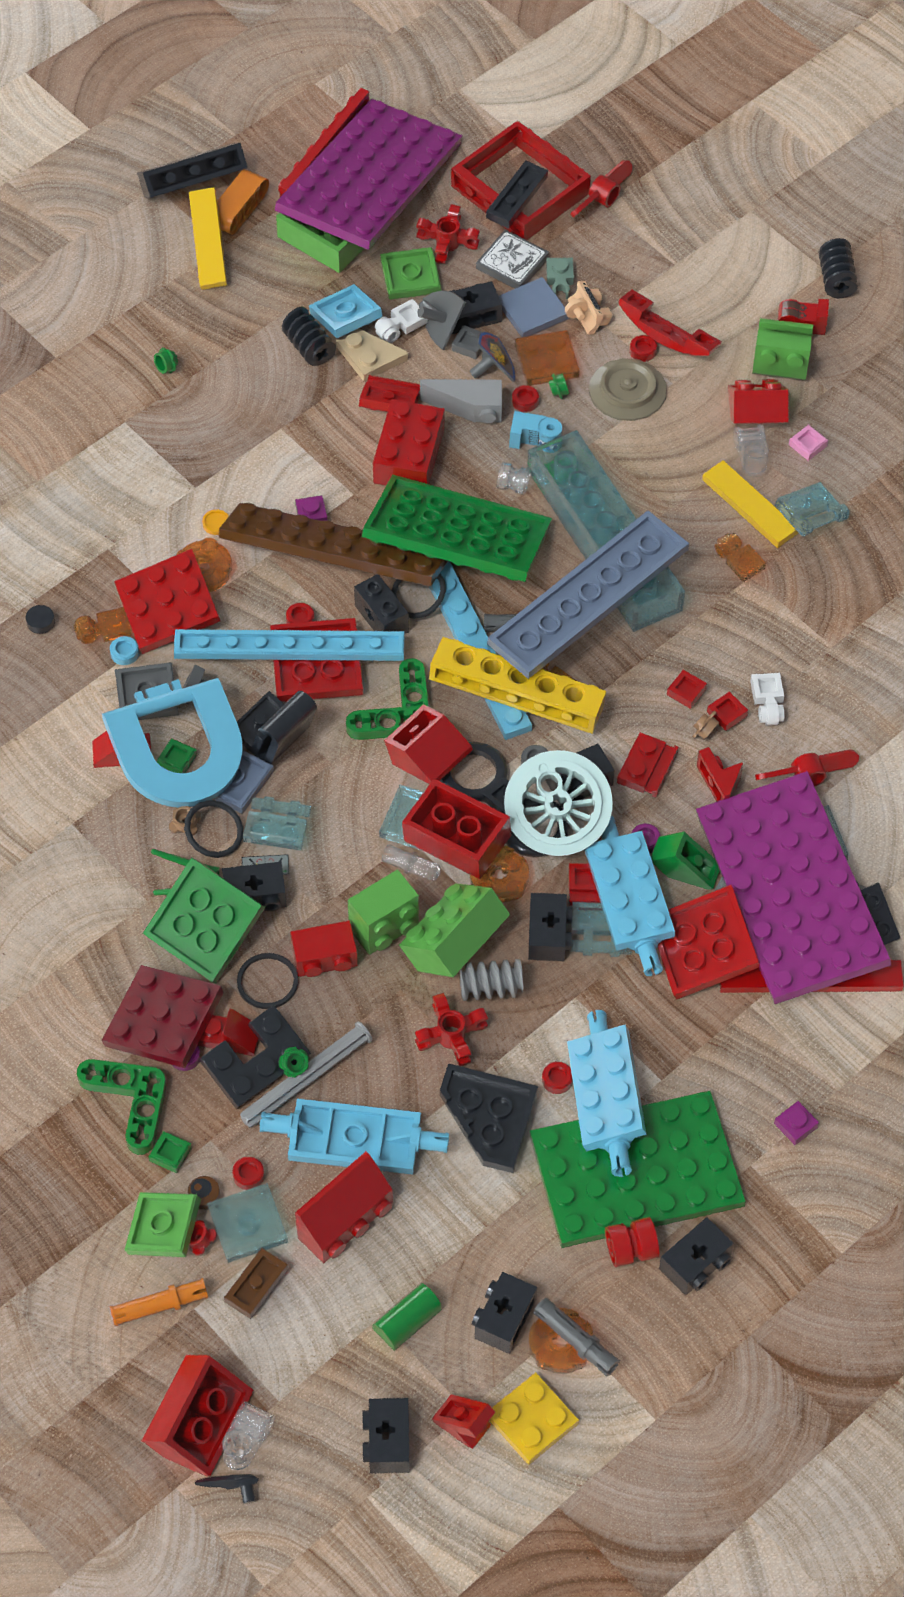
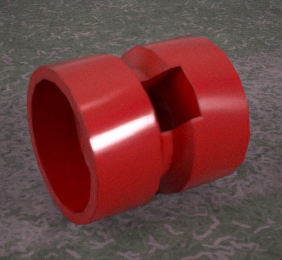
[605,1217,660,1267]

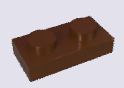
[224,1248,288,1319]

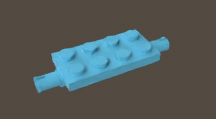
[584,816,675,976]
[567,1010,646,1177]
[260,1099,449,1175]

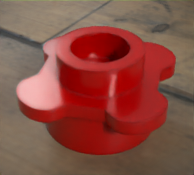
[189,1220,217,1256]

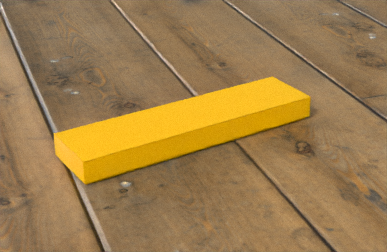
[189,187,227,290]
[702,460,799,548]

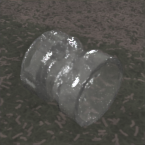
[497,462,531,495]

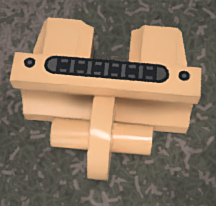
[565,281,612,335]

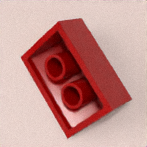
[295,1151,393,1264]
[142,1355,253,1477]

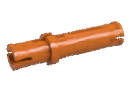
[109,1278,209,1326]

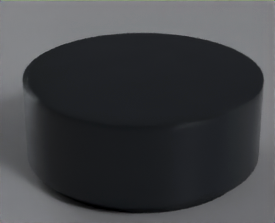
[25,605,55,634]

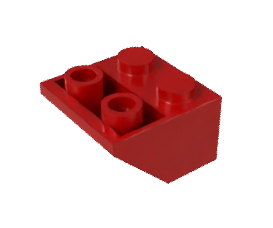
[728,379,789,424]
[384,704,473,784]

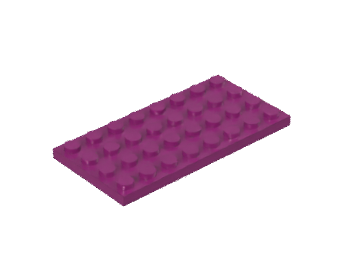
[275,99,463,250]
[696,771,891,1004]

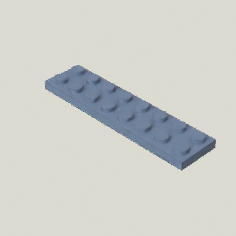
[487,510,689,679]

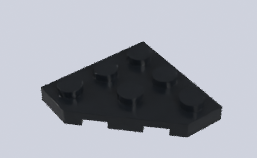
[440,1063,538,1173]

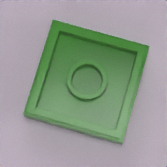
[380,247,441,300]
[125,1192,201,1257]

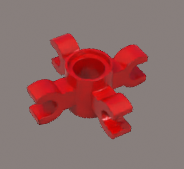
[416,204,480,264]
[415,993,488,1066]

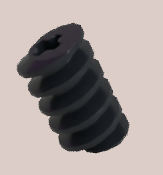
[818,238,858,299]
[282,306,337,366]

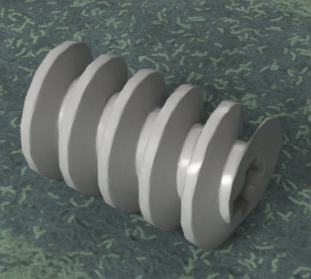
[460,959,523,1001]

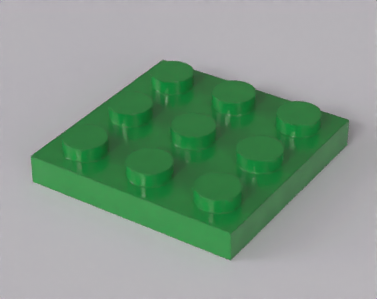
[142,857,265,983]

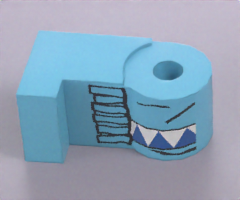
[509,411,562,450]

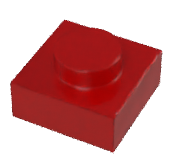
[667,669,707,709]
[707,691,748,731]

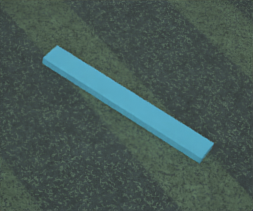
[174,629,404,661]

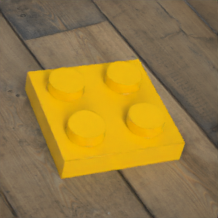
[490,1372,579,1465]

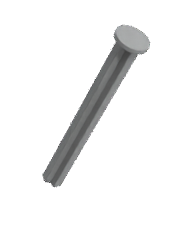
[240,1021,373,1128]

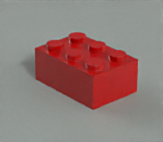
[373,399,445,485]
[402,779,511,880]

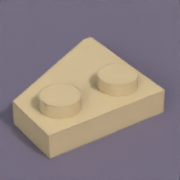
[336,328,408,382]

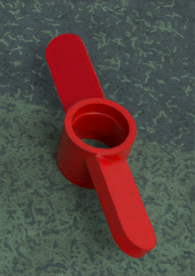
[570,160,632,217]
[755,749,859,787]

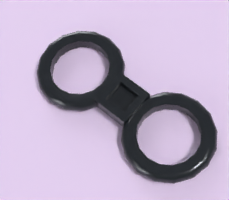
[440,742,570,858]

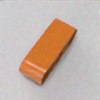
[217,169,269,235]

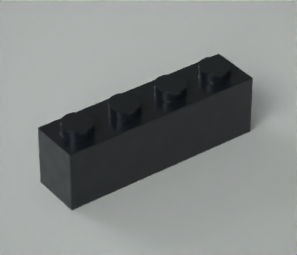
[137,142,248,198]

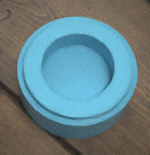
[110,636,139,665]

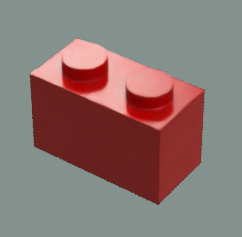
[290,920,358,977]

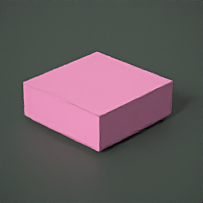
[789,425,828,461]

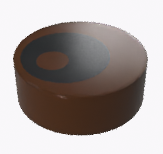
[188,1176,220,1210]

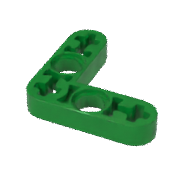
[346,658,428,740]
[77,1059,166,1155]

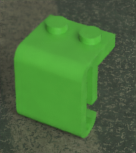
[752,318,813,380]

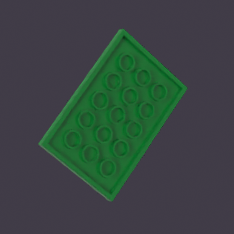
[362,474,552,582]
[529,1091,746,1248]

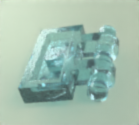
[243,796,311,851]
[571,902,632,957]

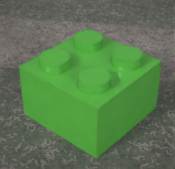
[348,869,419,955]

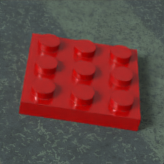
[114,549,221,654]
[270,618,363,702]
[657,885,760,1000]

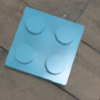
[309,284,383,338]

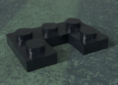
[199,1005,311,1110]

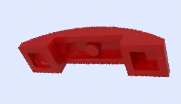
[618,289,722,356]

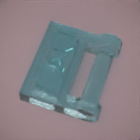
[775,482,850,536]

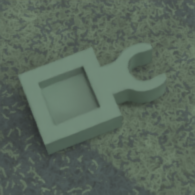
[546,258,574,299]

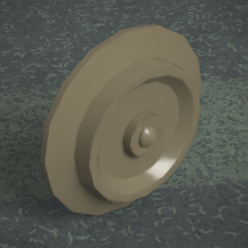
[589,358,667,421]

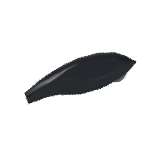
[195,1474,259,1504]

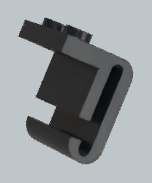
[237,691,317,764]

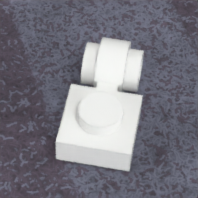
[375,299,428,343]
[750,673,784,726]

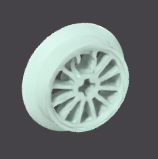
[504,750,613,856]

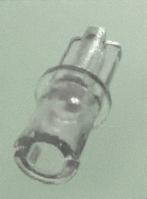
[382,844,441,881]

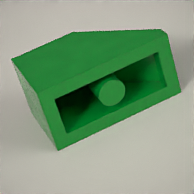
[651,831,720,890]

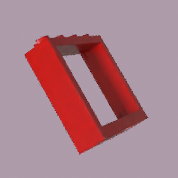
[451,120,591,240]

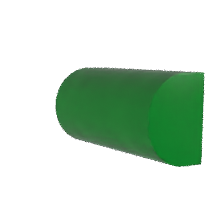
[372,1283,442,1351]

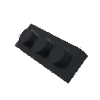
[486,160,548,229]

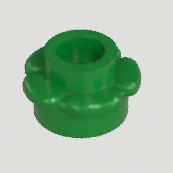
[154,348,178,374]
[548,373,570,399]
[279,1047,309,1078]

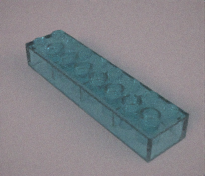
[527,430,685,632]

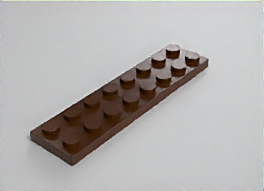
[219,503,448,586]

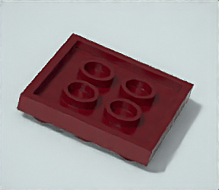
[102,965,224,1068]

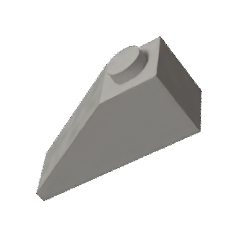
[420,379,502,423]

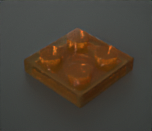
[515,330,580,386]

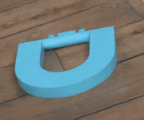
[102,678,242,808]

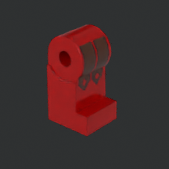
[778,299,829,335]

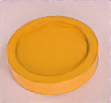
[202,509,229,535]

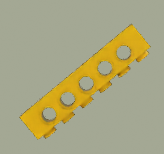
[429,637,606,734]

